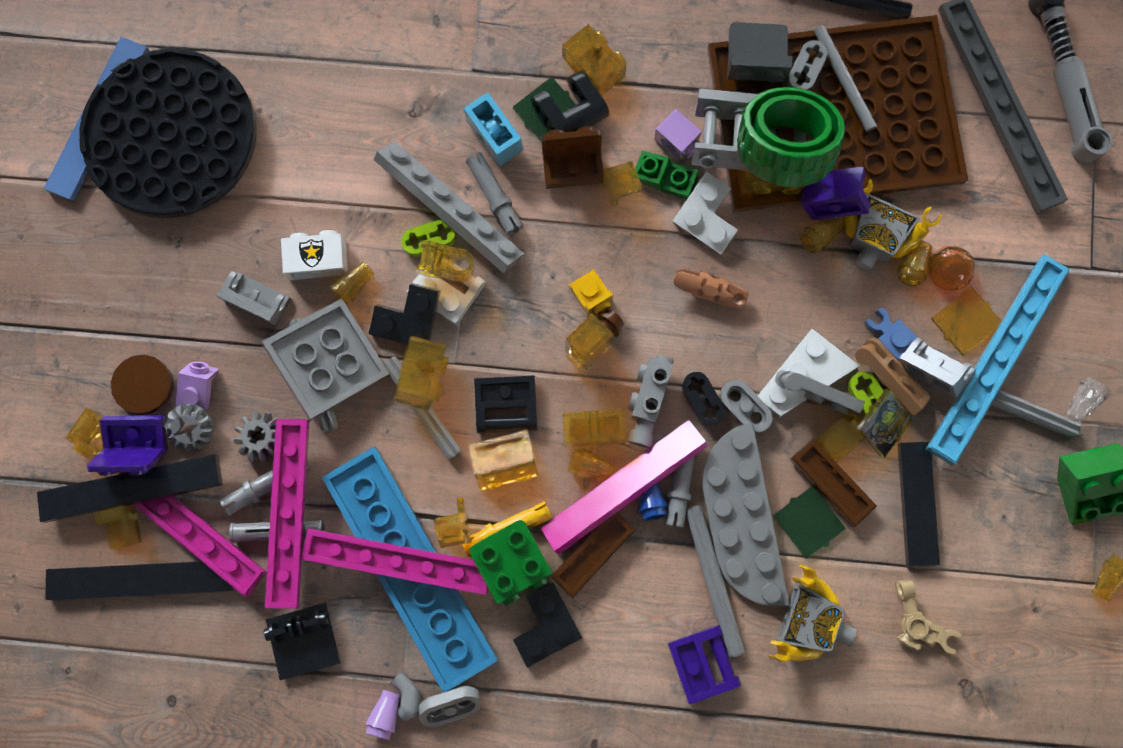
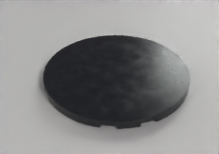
[79,48,257,218]

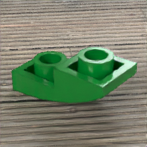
[632,150,700,199]

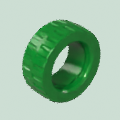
[737,87,845,187]

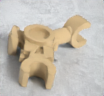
[895,579,962,654]

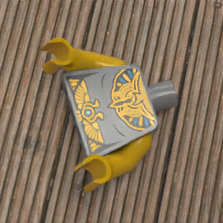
[844,179,941,271]
[769,564,857,662]

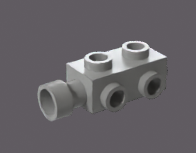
[627,355,674,448]

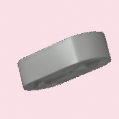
[786,40,828,91]

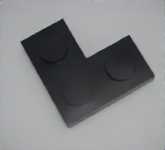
[369,283,441,349]
[513,582,582,668]

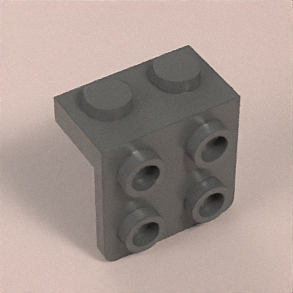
[727,22,792,82]

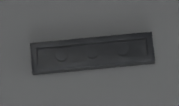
[897,442,940,566]

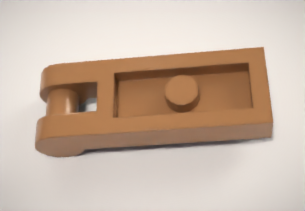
[855,337,931,416]

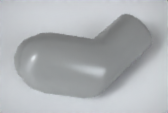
[391,671,421,721]

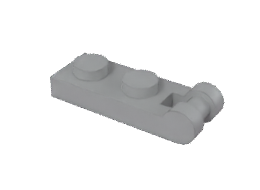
[775,370,865,415]

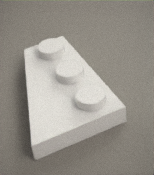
[758,329,860,418]

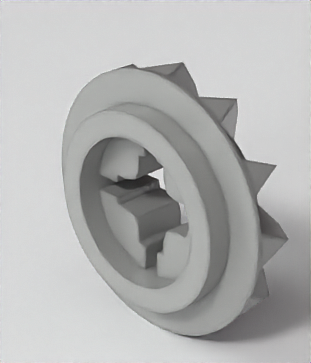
[164,404,214,452]

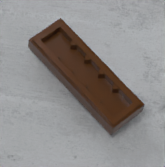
[789,438,877,527]
[550,512,636,598]

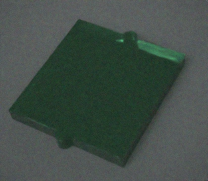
[513,76,576,141]
[772,485,846,559]

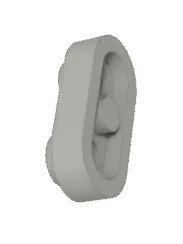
[719,380,772,434]
[418,686,481,727]

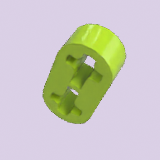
[401,219,457,258]
[847,371,893,426]

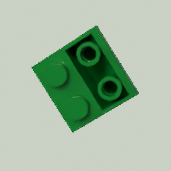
[1057,443,1123,525]

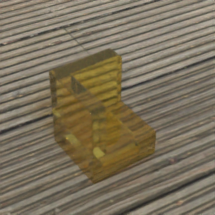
[604,161,642,207]
[434,497,471,549]
[94,505,142,549]

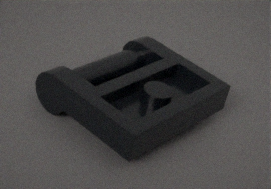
[474,375,538,434]

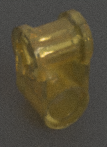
[415,241,474,282]

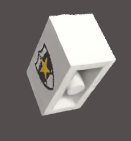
[281,230,348,280]

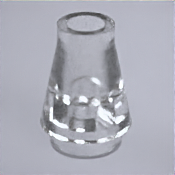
[1065,377,1110,424]

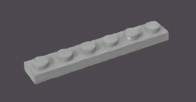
[373,142,524,273]

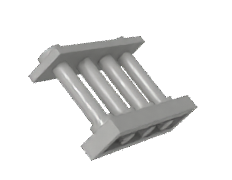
[691,88,806,171]

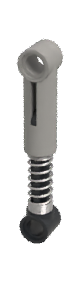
[1028,0,1113,164]

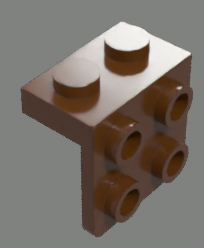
[541,127,604,189]

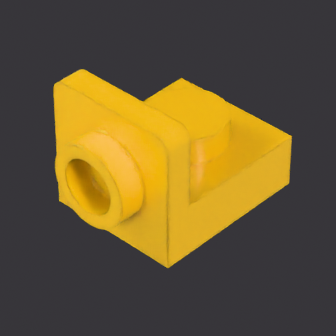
[569,269,614,316]

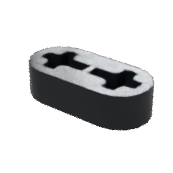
[682,372,725,427]

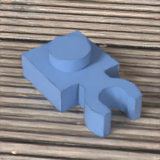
[864,308,918,361]

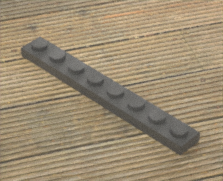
[938,0,1068,213]

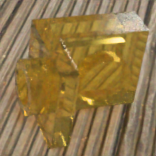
[65,407,105,458]

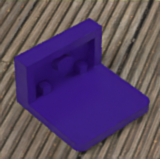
[87,415,168,476]

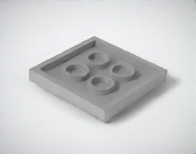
[262,299,389,421]

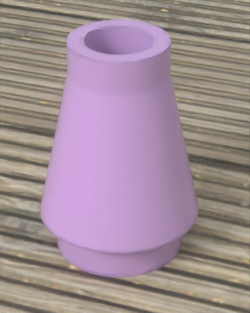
[365,690,401,740]

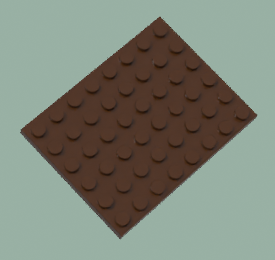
[707,15,968,213]

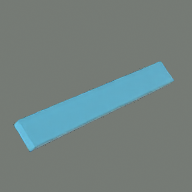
[926,254,1070,466]

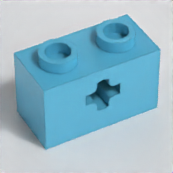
[463,92,523,167]

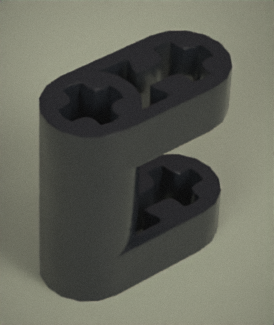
[531,70,609,132]

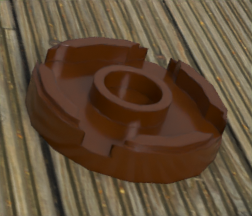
[111,354,174,415]

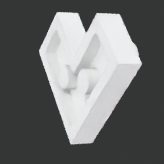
[672,172,738,254]

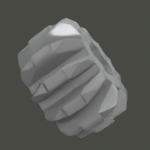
[233,411,279,463]

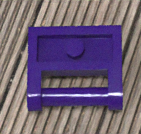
[667,625,741,705]

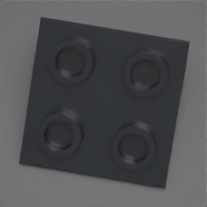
[264,603,341,680]

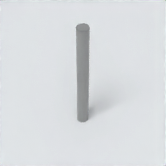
[814,25,877,132]

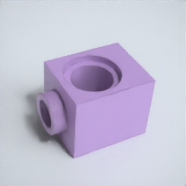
[654,109,702,162]

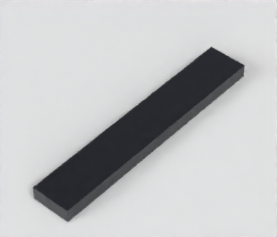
[37,454,223,523]
[45,561,233,600]

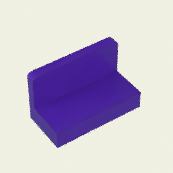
[801,167,871,221]

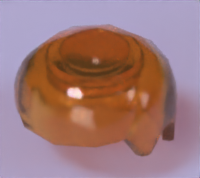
[927,245,975,291]

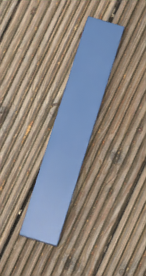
[43,37,150,202]

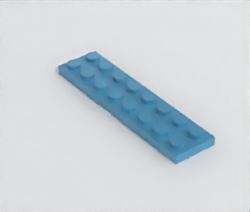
[321,446,499,693]

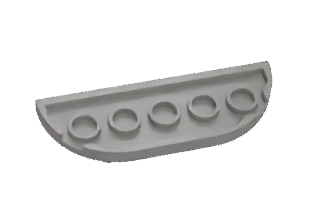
[702,422,789,606]

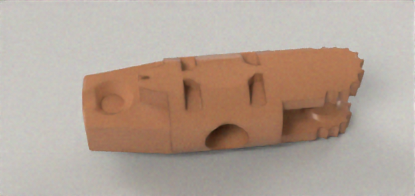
[673,268,749,309]

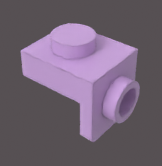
[176,362,218,411]

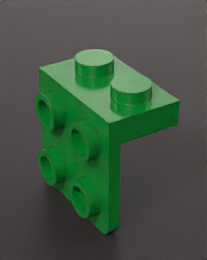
[469,520,552,606]

